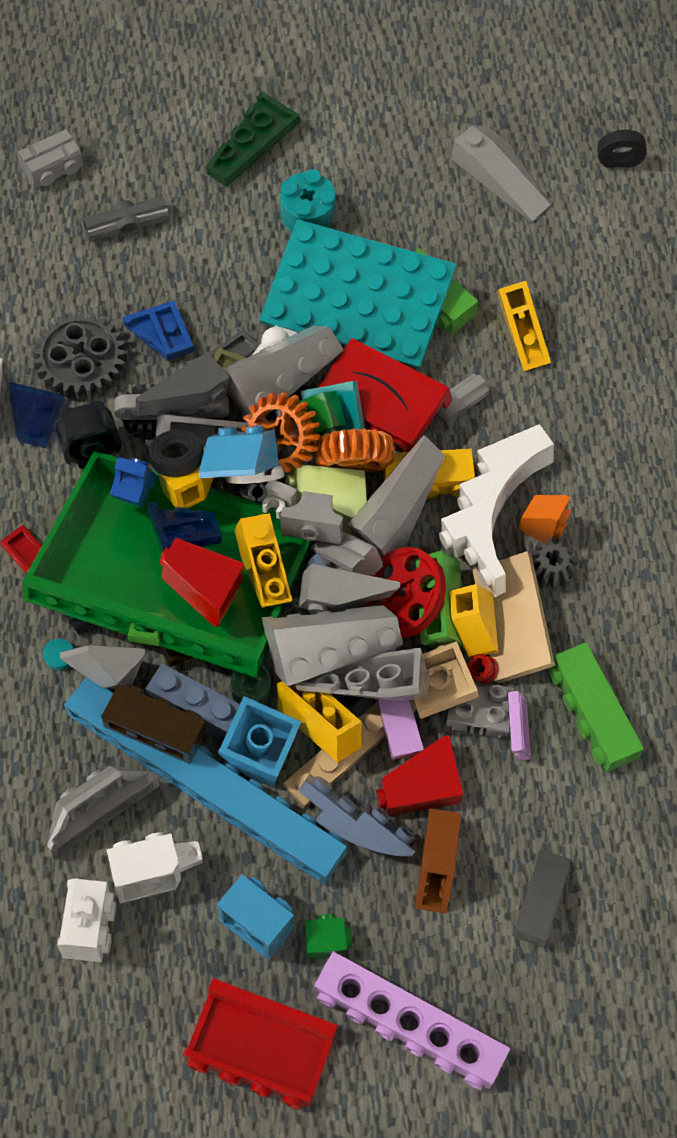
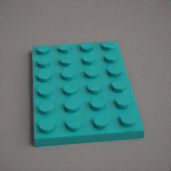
[259,219,457,371]

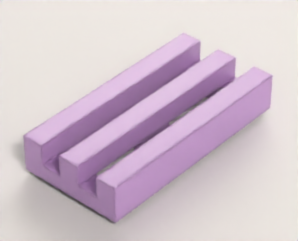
[508,691,531,760]

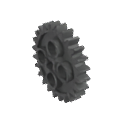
[32,312,127,399]

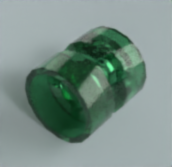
[230,666,272,707]

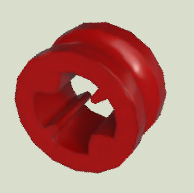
[467,654,498,684]

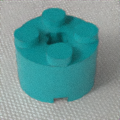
[280,169,336,232]

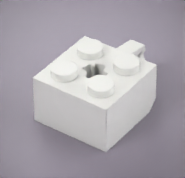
[107,832,203,904]
[57,879,116,962]

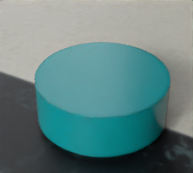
[43,638,73,671]

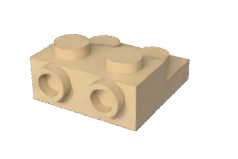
[413,641,479,719]

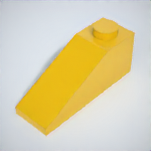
[497,281,551,371]

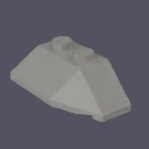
[47,766,159,859]

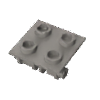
[446,681,514,739]

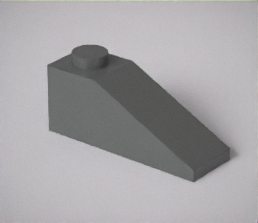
[136,352,230,416]

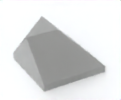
[60,645,145,689]

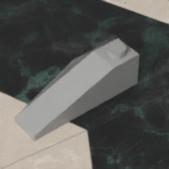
[347,435,445,558]
[296,648,429,701]

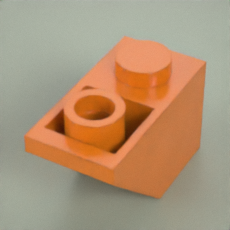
[518,495,571,544]

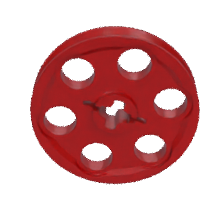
[361,547,446,638]

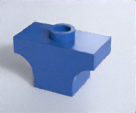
[110,457,157,507]

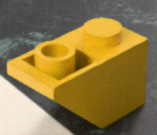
[158,448,214,512]
[449,584,499,658]

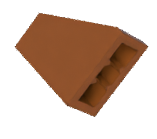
[414,808,461,914]

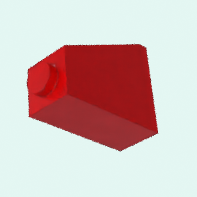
[159,538,244,627]
[376,735,463,817]

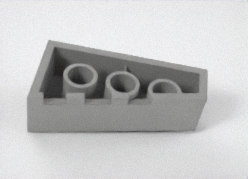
[222,326,344,417]
[261,605,403,686]

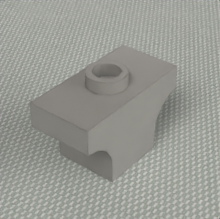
[280,491,343,545]

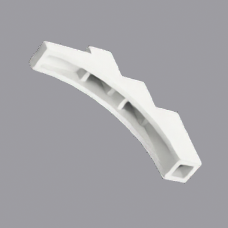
[439,424,554,597]

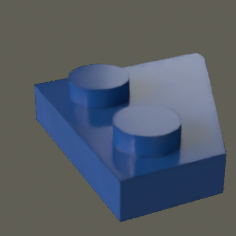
[122,301,194,361]

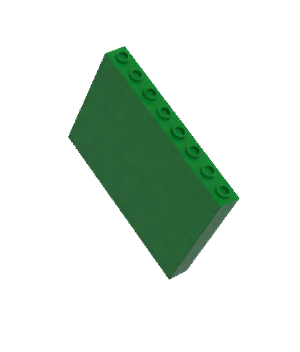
[22,451,315,677]

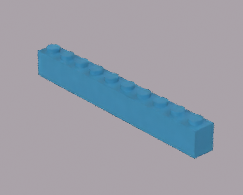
[64,677,347,885]

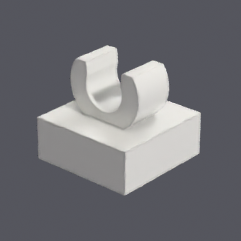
[262,480,298,519]

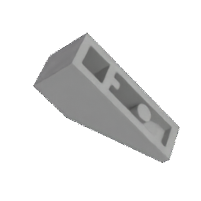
[299,564,400,614]

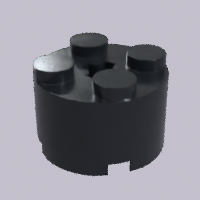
[55,400,122,469]

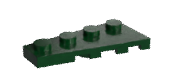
[206,91,301,187]

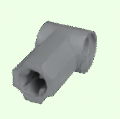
[436,373,489,427]

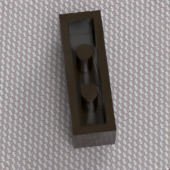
[101,684,206,764]

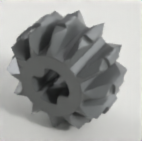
[529,538,578,591]

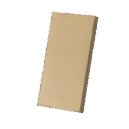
[473,551,555,684]

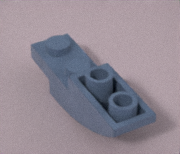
[298,774,417,857]

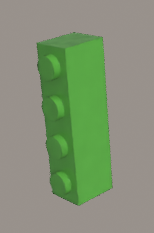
[549,642,644,773]

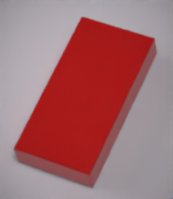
[0,525,42,574]

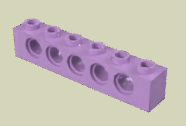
[313,952,510,1090]

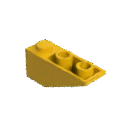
[234,513,293,608]

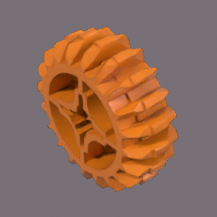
[240,392,321,473]
[315,428,395,474]

